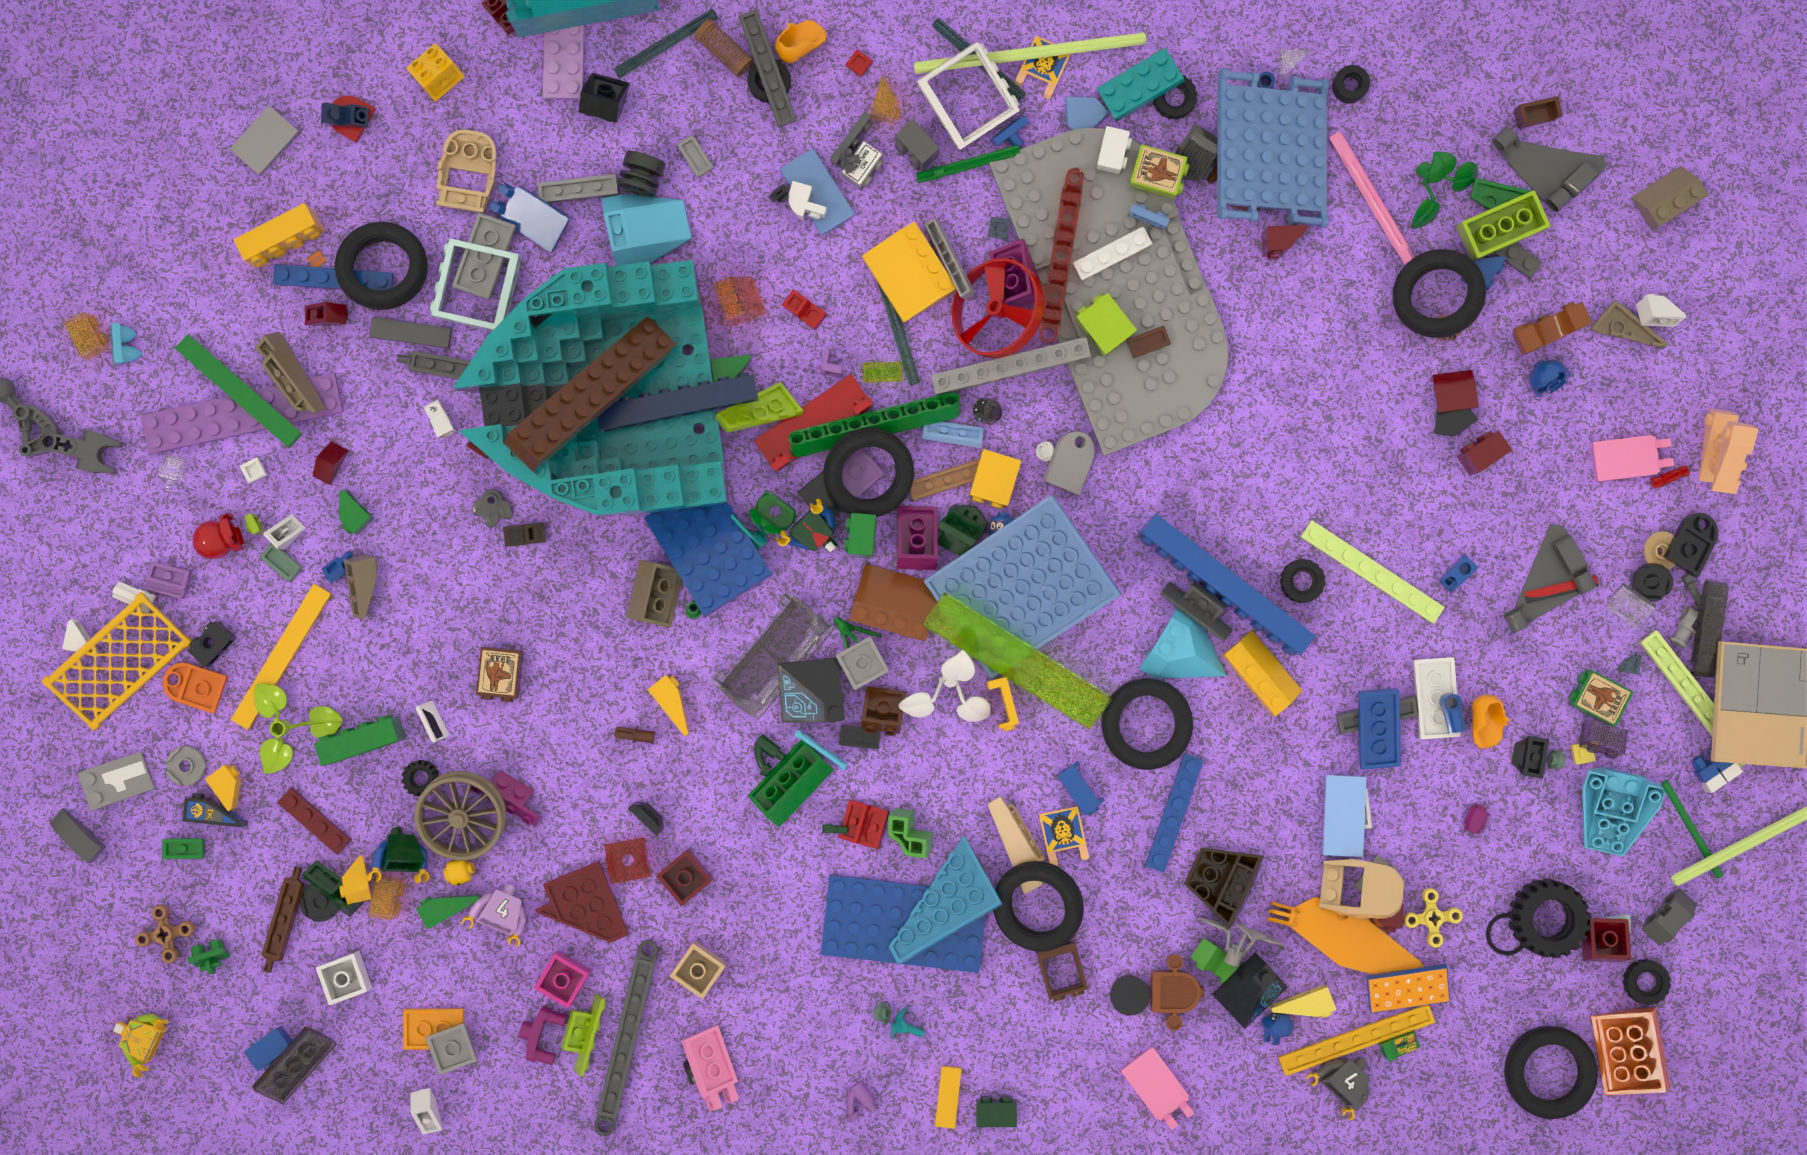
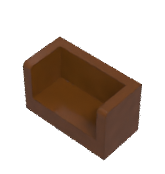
[1514,96,1562,129]

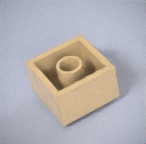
[670,941,727,999]

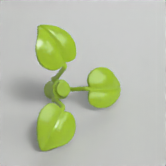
[254,683,343,774]

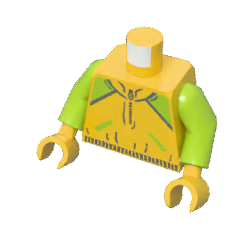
[113,1013,169,1078]

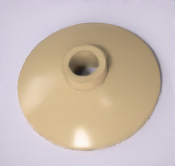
[1644,531,1675,570]

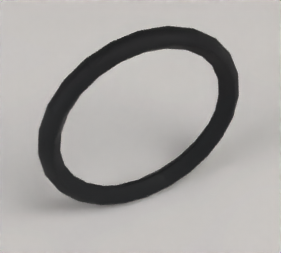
[1486,913,1524,956]

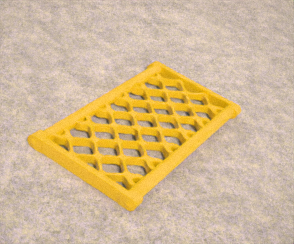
[41,592,192,731]

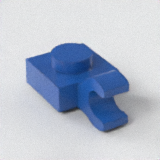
[322,551,353,584]

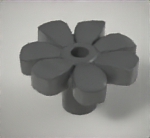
[840,147,860,173]

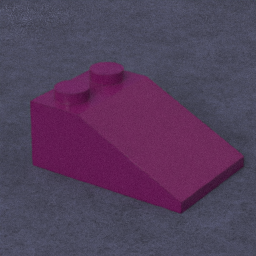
[989,238,1041,308]
[897,506,938,570]

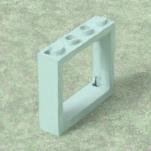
[430,238,522,331]

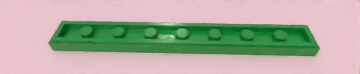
[175,334,303,449]

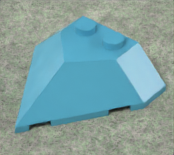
[1139,606,1227,679]

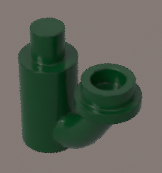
[754,734,786,777]

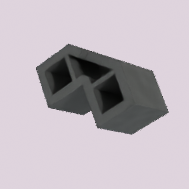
[1642,888,1697,945]

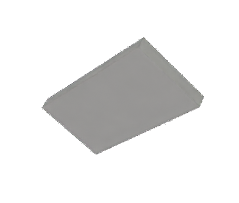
[452,212,517,300]

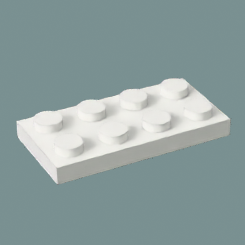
[1413,657,1461,739]

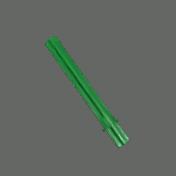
[916,145,1021,183]

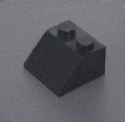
[578,73,630,122]

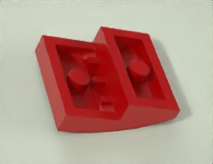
[838,799,890,849]

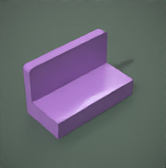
[821,347,843,379]

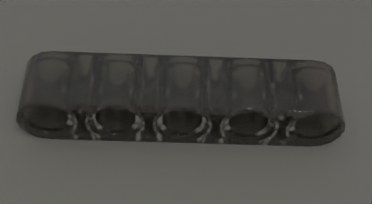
[1690,581,1729,678]

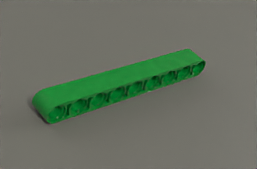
[788,392,961,457]

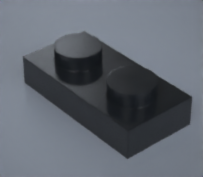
[839,725,880,749]

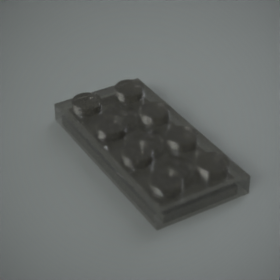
[252,1026,337,1104]

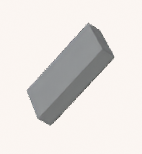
[676,134,714,179]

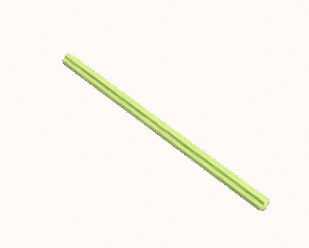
[914,32,1146,74]
[1671,806,1807,886]

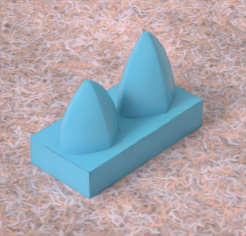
[110,323,142,366]

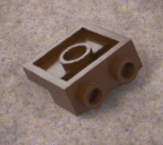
[861,686,906,736]

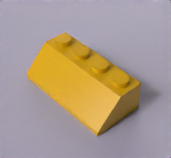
[1222,630,1303,716]

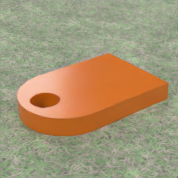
[163,663,228,714]

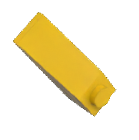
[648,675,690,736]

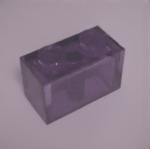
[1579,720,1628,758]

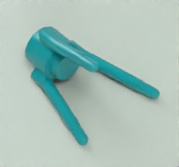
[730,514,768,550]

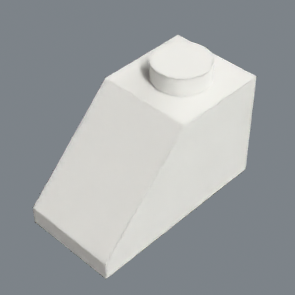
[1636,294,1686,327]
[410,1088,443,1135]

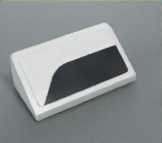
[416,701,449,743]

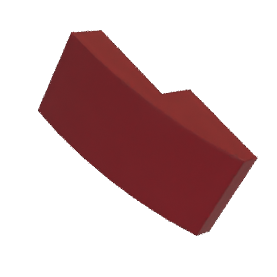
[481,0,515,36]

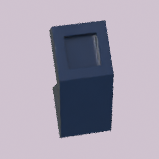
[321,102,369,128]

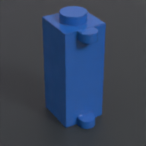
[1056,761,1105,816]

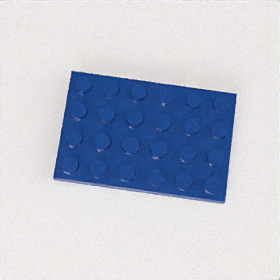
[644,503,773,617]

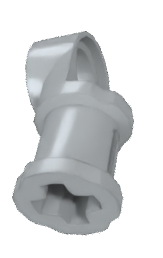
[1669,606,1698,649]

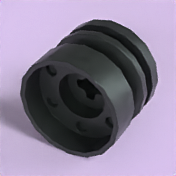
[616,150,666,197]

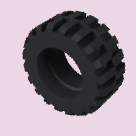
[1508,879,1591,958]

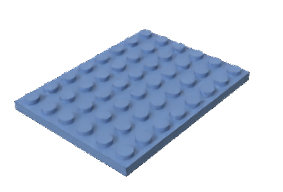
[924,494,1122,679]

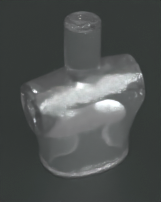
[158,454,187,493]

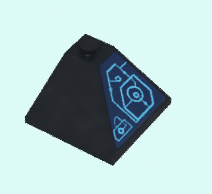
[777,657,845,723]
[1212,953,1288,1029]

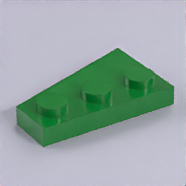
[1469,178,1531,210]

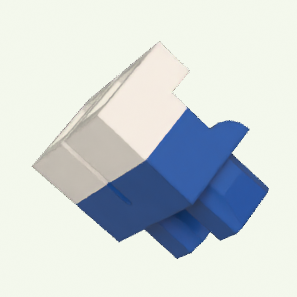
[1691,746,1743,793]

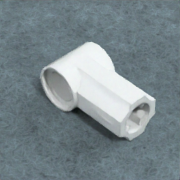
[112,582,157,613]

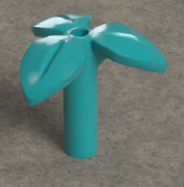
[890,1007,925,1039]

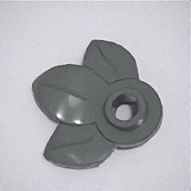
[472,489,512,528]

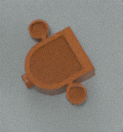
[1150,953,1204,1031]

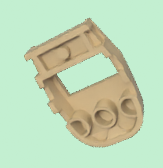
[436,130,497,214]
[1319,859,1404,919]

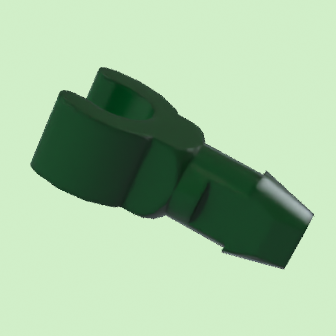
[822,824,849,834]

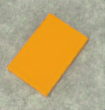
[403,1008,464,1050]

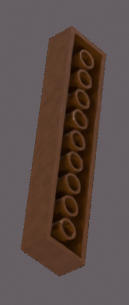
[504,316,676,472]

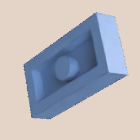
[1128,204,1170,231]

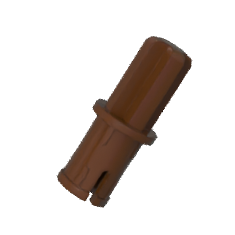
[615,726,655,744]

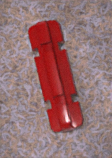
[1650,465,1690,489]

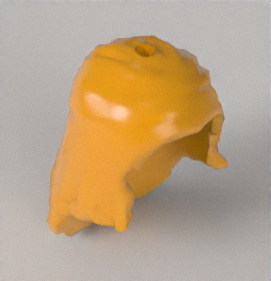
[775,20,827,64]
[1471,694,1510,749]

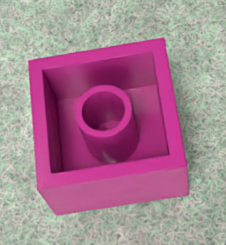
[534,950,592,1009]

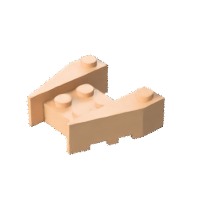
[1699,408,1758,494]

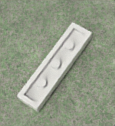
[1072,227,1152,282]

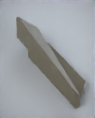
[255,332,326,413]

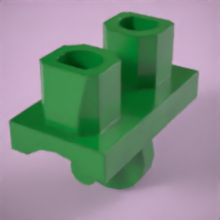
[188,939,231,975]

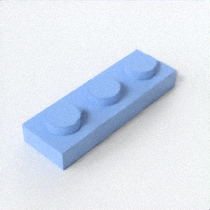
[922,422,984,448]

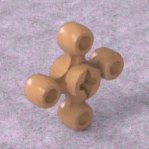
[135,904,196,964]

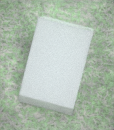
[263,514,306,550]
[62,619,100,653]

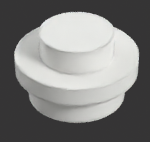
[1036,442,1054,461]

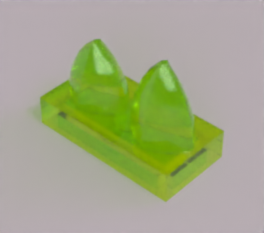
[862,362,902,383]

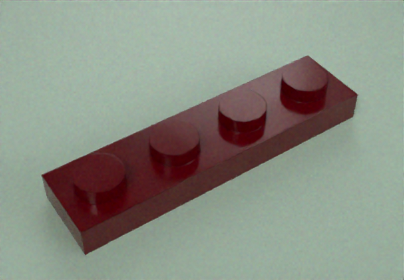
[277,788,351,855]

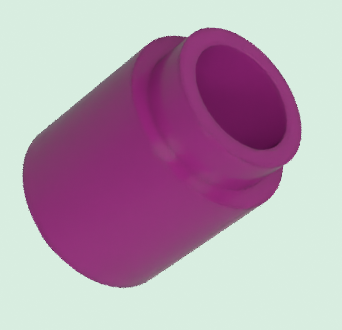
[1464,803,1490,835]

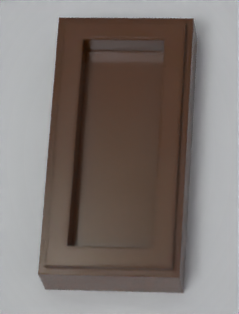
[1126,326,1171,359]

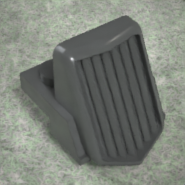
[1175,123,1218,181]

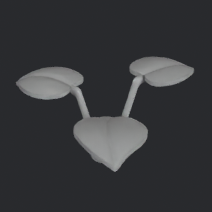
[1195,918,1285,968]

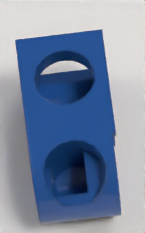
[1439,555,1478,592]

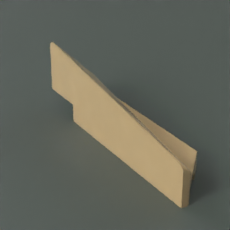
[988,796,1045,894]

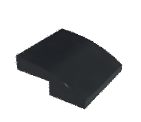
[797,471,848,516]

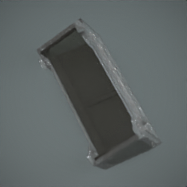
[711,591,835,720]

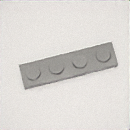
[537,174,619,203]

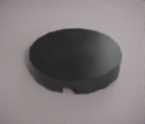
[1631,563,1673,602]
[300,884,339,922]
[1110,975,1150,1016]

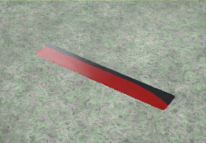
[1524,575,1599,603]

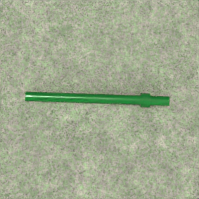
[1661,780,1723,878]

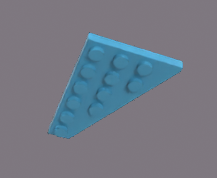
[889,836,1003,965]

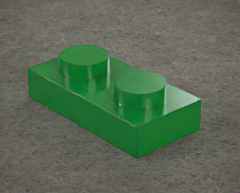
[162,838,204,859]

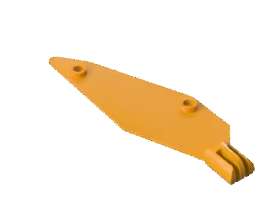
[1267,897,1424,975]

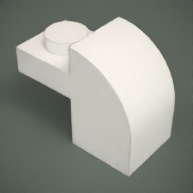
[789,181,827,220]

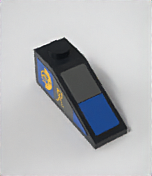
[182,793,248,827]

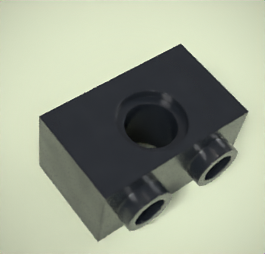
[187,621,237,667]

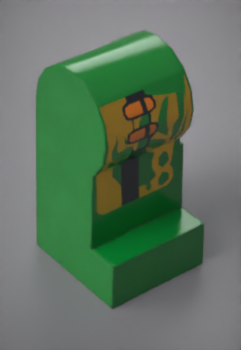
[1379,1031,1420,1062]

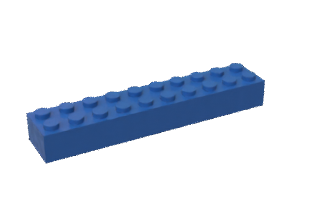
[1138,514,1316,656]

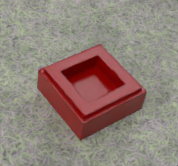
[845,49,873,77]

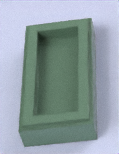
[259,543,304,583]

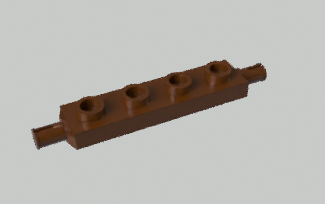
[261,866,305,973]

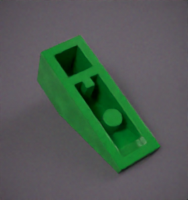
[416,894,483,930]

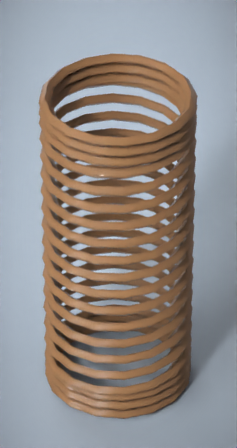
[694,19,754,77]

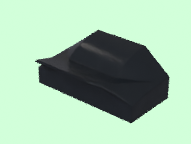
[1511,736,1549,779]
[628,801,664,836]

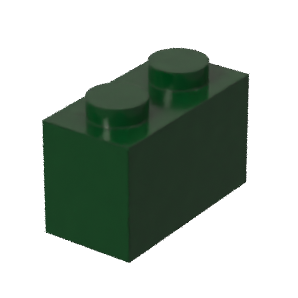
[976,1096,1017,1127]

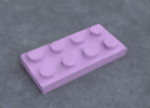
[543,25,585,100]

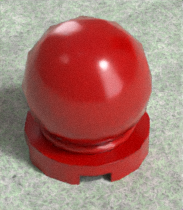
[192,513,245,559]

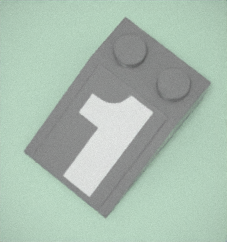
[77,751,155,811]

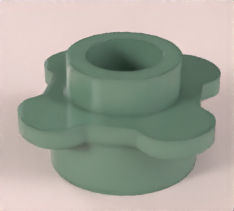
[1547,749,1566,770]
[873,1002,891,1025]

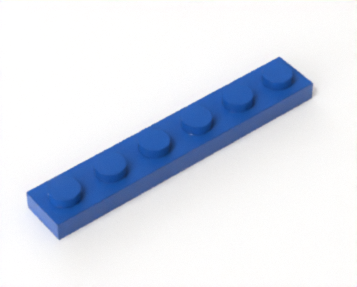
[273,264,394,290]
[1145,753,1204,873]

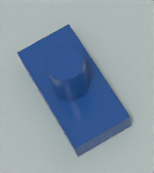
[989,116,1028,147]

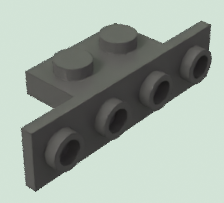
[1160,582,1233,642]

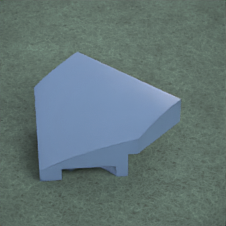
[1064,97,1109,130]

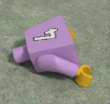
[461,884,526,947]

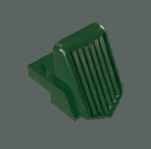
[937,503,989,556]

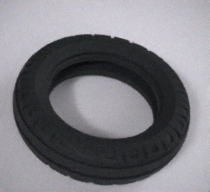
[335,222,428,310]
[1393,249,1486,338]
[823,428,914,517]
[1101,678,1193,770]
[993,861,1084,951]
[1504,1026,1598,1119]

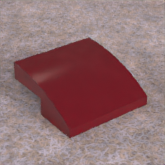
[1432,370,1479,413]

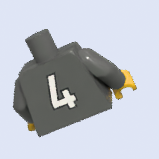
[1306,1057,1370,1120]

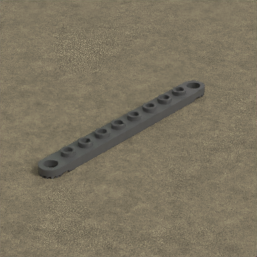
[594,940,659,1137]

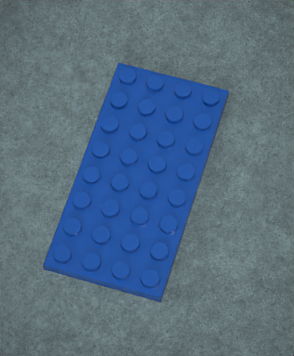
[821,875,985,973]

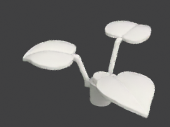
[898,650,991,722]

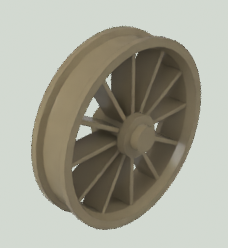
[414,771,506,860]

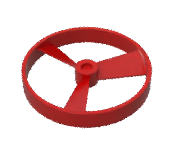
[952,258,1045,359]

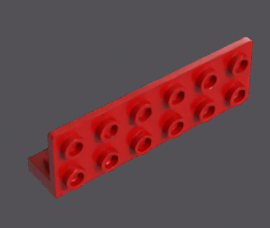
[754,374,873,473]

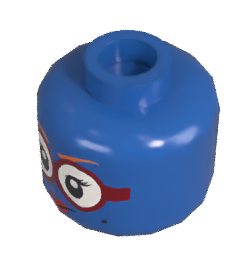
[989,512,1014,535]

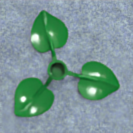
[1410,151,1479,229]

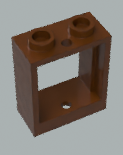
[1036,940,1088,1001]

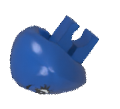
[1261,1013,1294,1046]

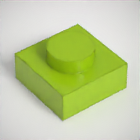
[244,513,265,535]

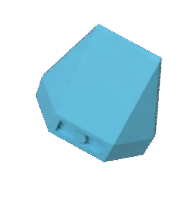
[602,194,692,266]
[1582,767,1666,857]

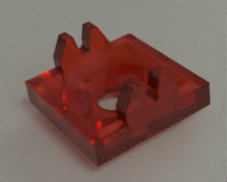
[604,837,651,884]

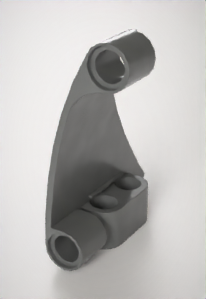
[1492,126,1606,212]
[1503,524,1597,633]

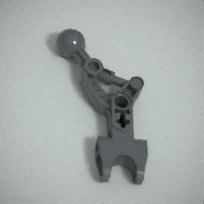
[0,377,123,474]

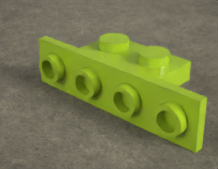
[561,993,606,1077]

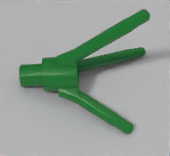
[833,616,882,650]

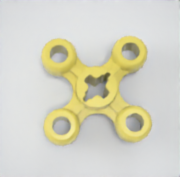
[1403,888,1463,948]

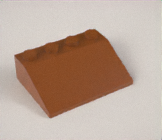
[849,563,937,642]

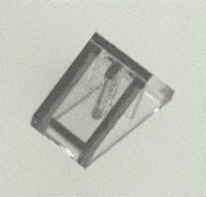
[1276,47,1310,82]

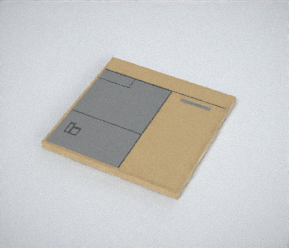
[1711,641,1807,768]

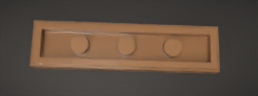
[910,459,979,501]

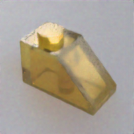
[871,76,902,125]

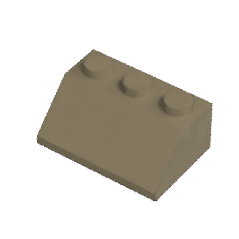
[1631,166,1709,231]
[626,560,682,628]

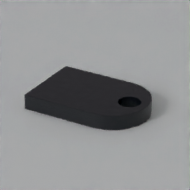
[1664,513,1718,577]

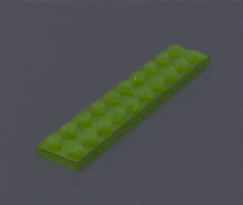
[923,592,1112,729]

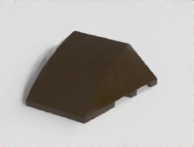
[1184,848,1264,928]

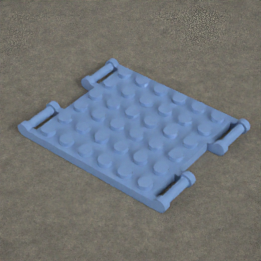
[1217,68,1329,228]

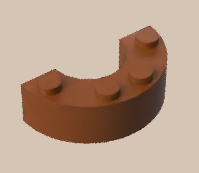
[1512,302,1593,356]

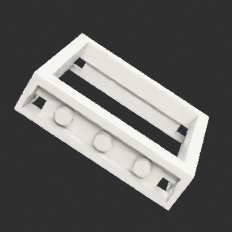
[916,42,1020,150]

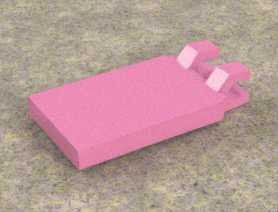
[1591,435,1674,482]
[681,1025,739,1111]
[1121,1046,1194,1130]

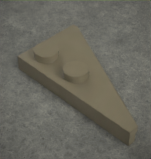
[1589,300,1669,349]

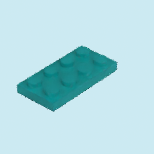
[1097,47,1185,122]

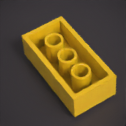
[233,203,325,268]

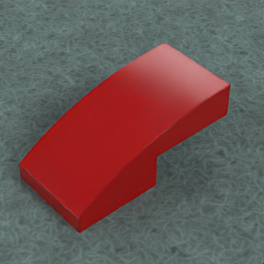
[782,289,827,330]

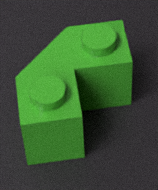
[888,808,933,859]
[1190,938,1243,983]

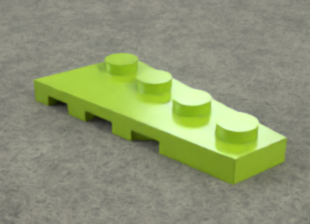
[716,382,803,433]

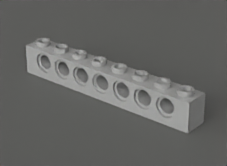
[931,337,1092,395]

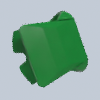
[749,489,796,534]

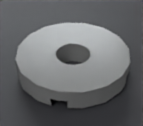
[166,746,207,786]

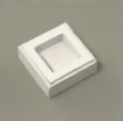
[240,457,267,484]

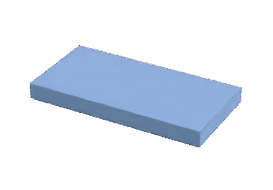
[1322,775,1366,857]

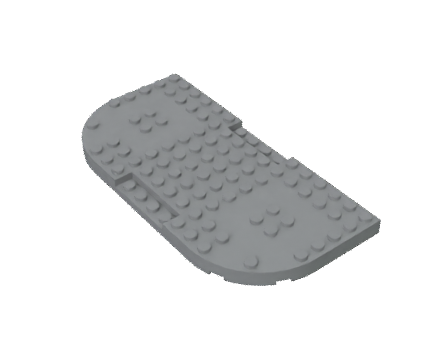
[988,128,1228,457]

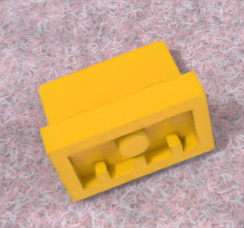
[406,43,465,102]

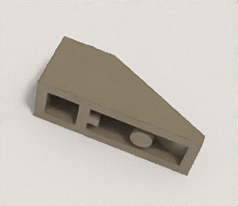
[344,554,378,620]

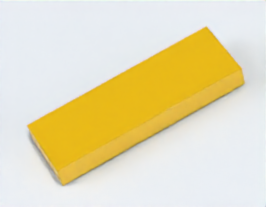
[935,1065,962,1129]

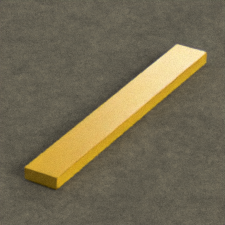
[231,584,332,730]
[1278,1005,1435,1076]

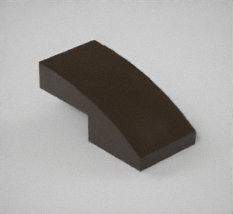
[503,523,546,547]

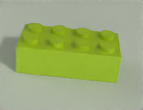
[1456,190,1551,261]

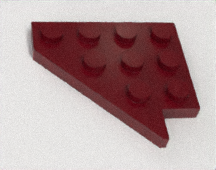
[535,861,629,943]

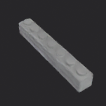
[924,218,975,299]

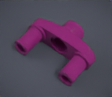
[518,1006,567,1065]

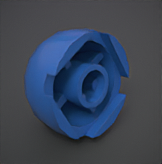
[1529,360,1571,398]

